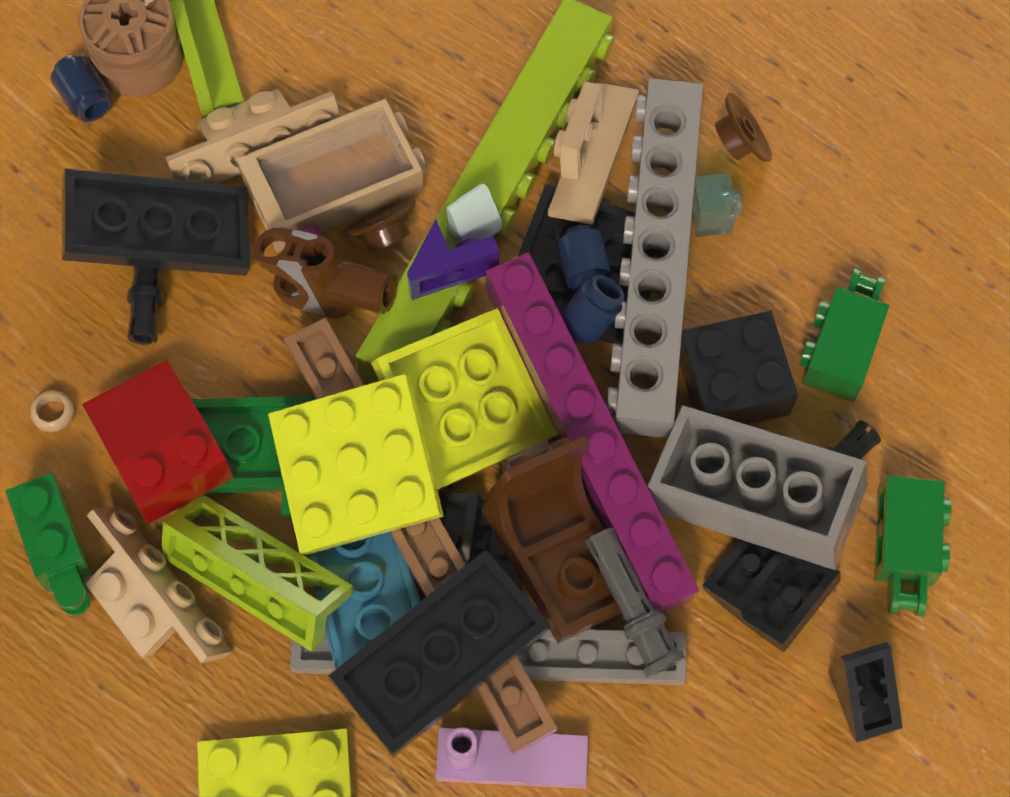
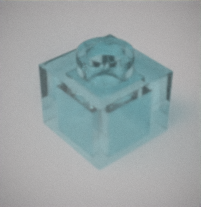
[692,173,742,237]

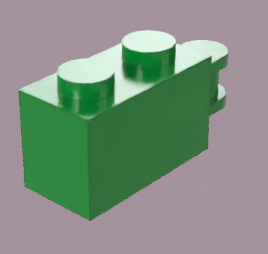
[799,267,890,402]
[5,472,94,616]
[874,475,952,617]

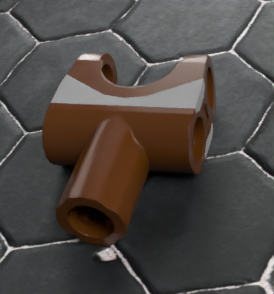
[253,228,398,318]

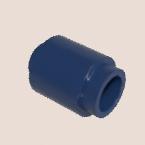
[50,55,112,122]
[557,225,612,294]
[560,275,624,344]

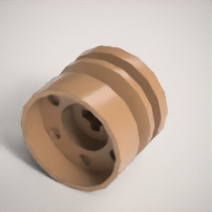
[78,0,184,97]

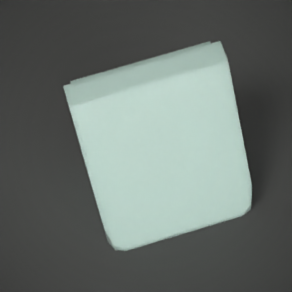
[447,183,502,243]

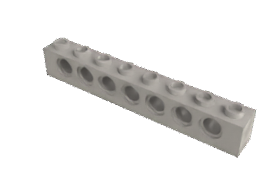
[607,78,703,438]

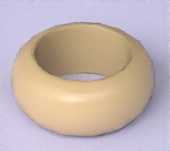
[30,390,74,433]

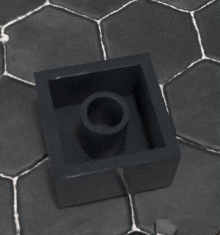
[679,310,798,425]

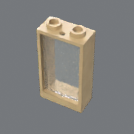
[237,98,428,253]

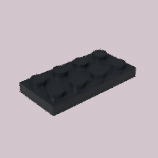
[62,168,250,276]
[328,550,550,758]

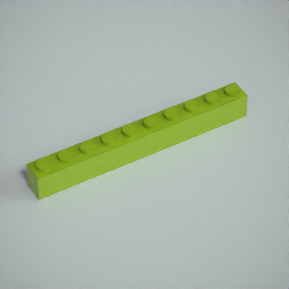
[355,0,615,382]

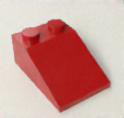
[82,360,233,524]

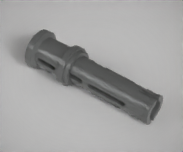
[585,527,686,678]

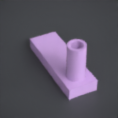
[436,728,588,789]

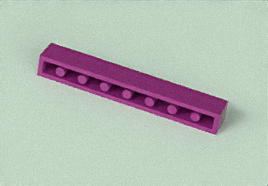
[485,252,699,613]

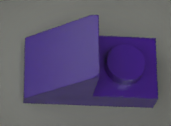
[407,220,500,300]

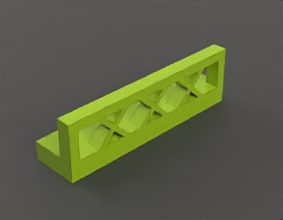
[169,0,244,118]
[161,495,353,652]

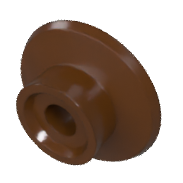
[715,93,772,162]
[341,199,416,251]

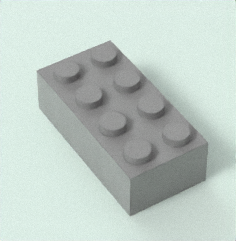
[647,405,868,570]

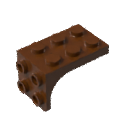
[481,437,622,644]

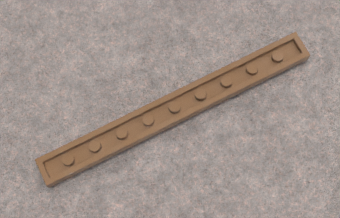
[284,317,557,755]

